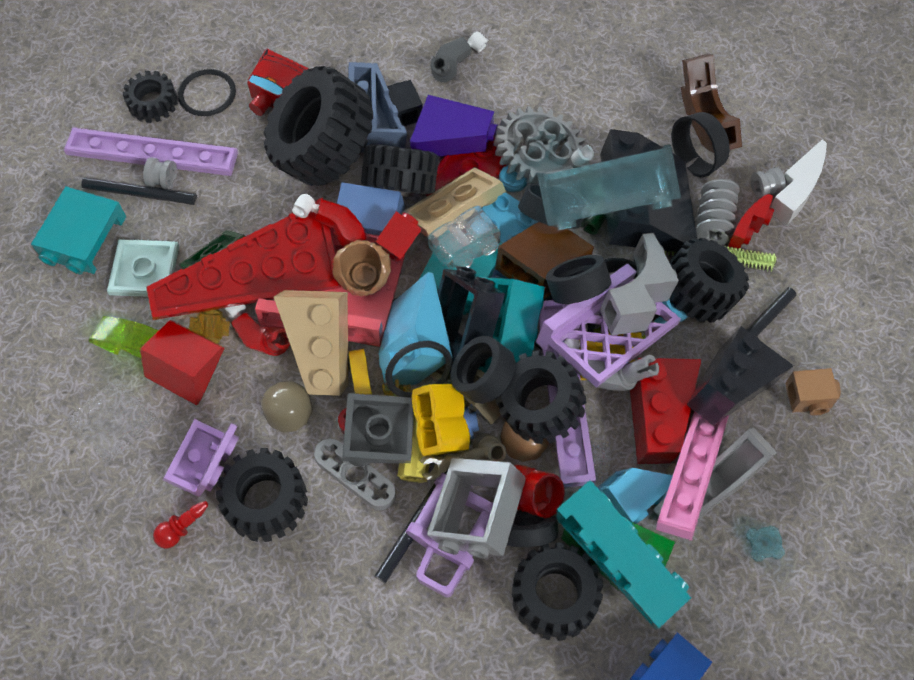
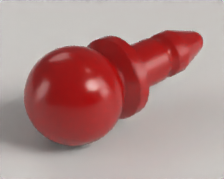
[153,501,209,549]

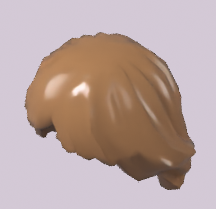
[332,240,391,297]

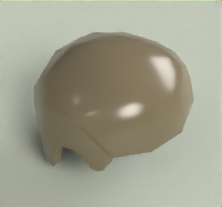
[261,381,313,432]

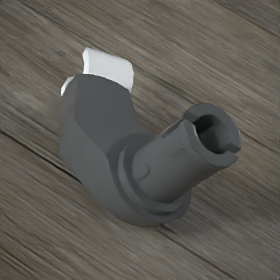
[430,32,488,83]

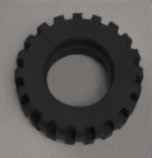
[264,66,373,186]

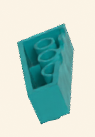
[556,480,691,630]

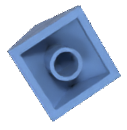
[337,182,405,235]

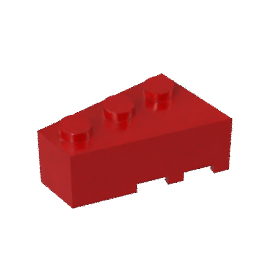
[630,358,702,464]

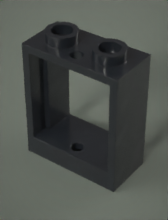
[438,266,505,366]

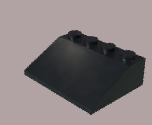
[600,129,697,252]

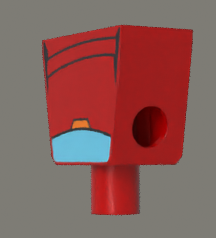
[247,49,310,116]

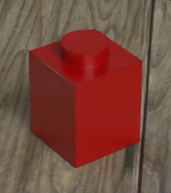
[374,211,422,264]

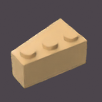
[273,290,349,396]

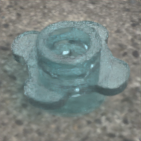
[746,526,785,562]

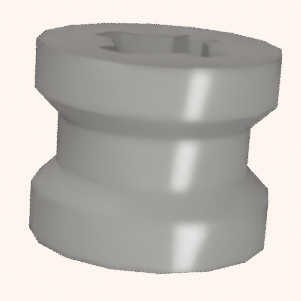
[143,157,177,190]
[750,167,786,200]

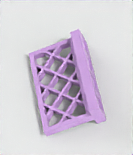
[536,264,681,388]

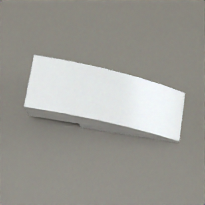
[770,140,827,226]

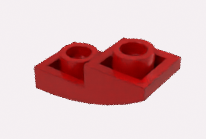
[728,194,775,250]

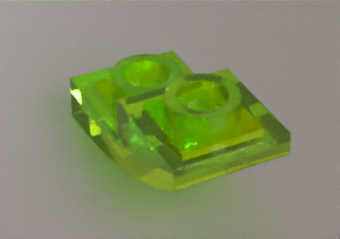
[88,316,159,359]

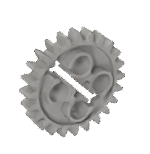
[493,106,585,187]

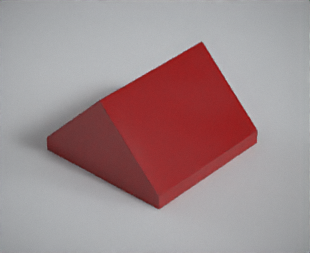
[140,320,224,405]

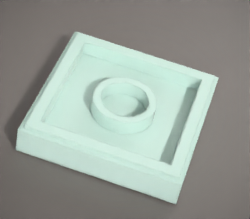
[107,239,179,297]

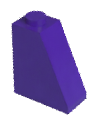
[410,95,498,156]

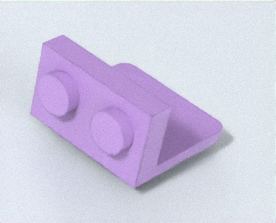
[163,419,239,497]

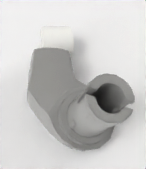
[558,338,659,391]

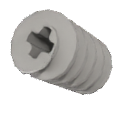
[696,179,740,245]

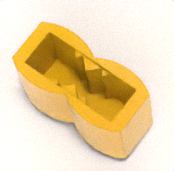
[412,384,470,456]

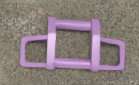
[406,473,493,597]

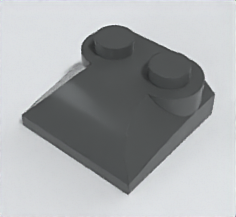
[342,393,414,467]

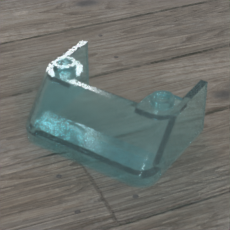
[537,144,681,230]

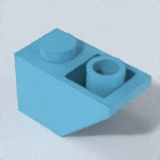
[597,468,673,524]

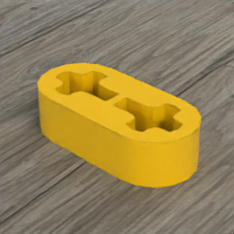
[348,348,372,395]

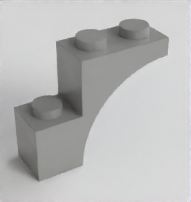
[600,233,679,335]
[653,427,777,521]

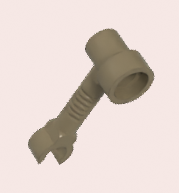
[419,433,506,480]

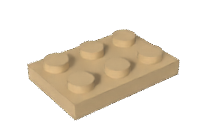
[402,167,506,239]

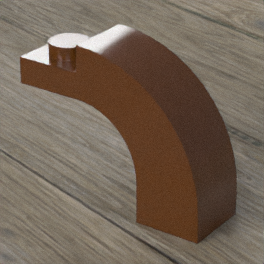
[681,54,742,153]

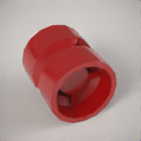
[514,465,565,518]

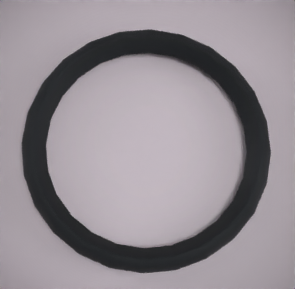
[178,69,236,116]
[385,341,453,398]

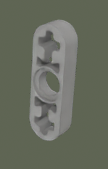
[314,439,396,510]

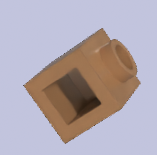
[785,368,841,416]

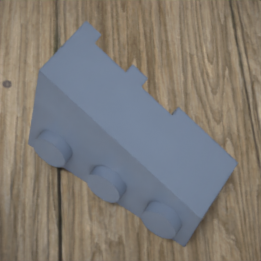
[348,62,407,153]

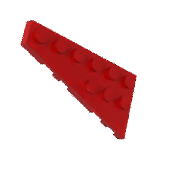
[146,197,341,320]

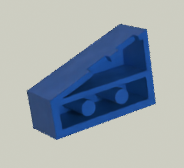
[629,632,713,680]

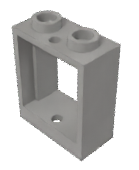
[427,458,526,559]

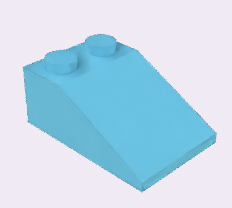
[378,272,453,385]

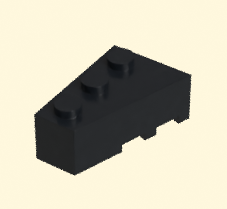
[687,326,794,425]

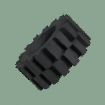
[123,71,178,123]

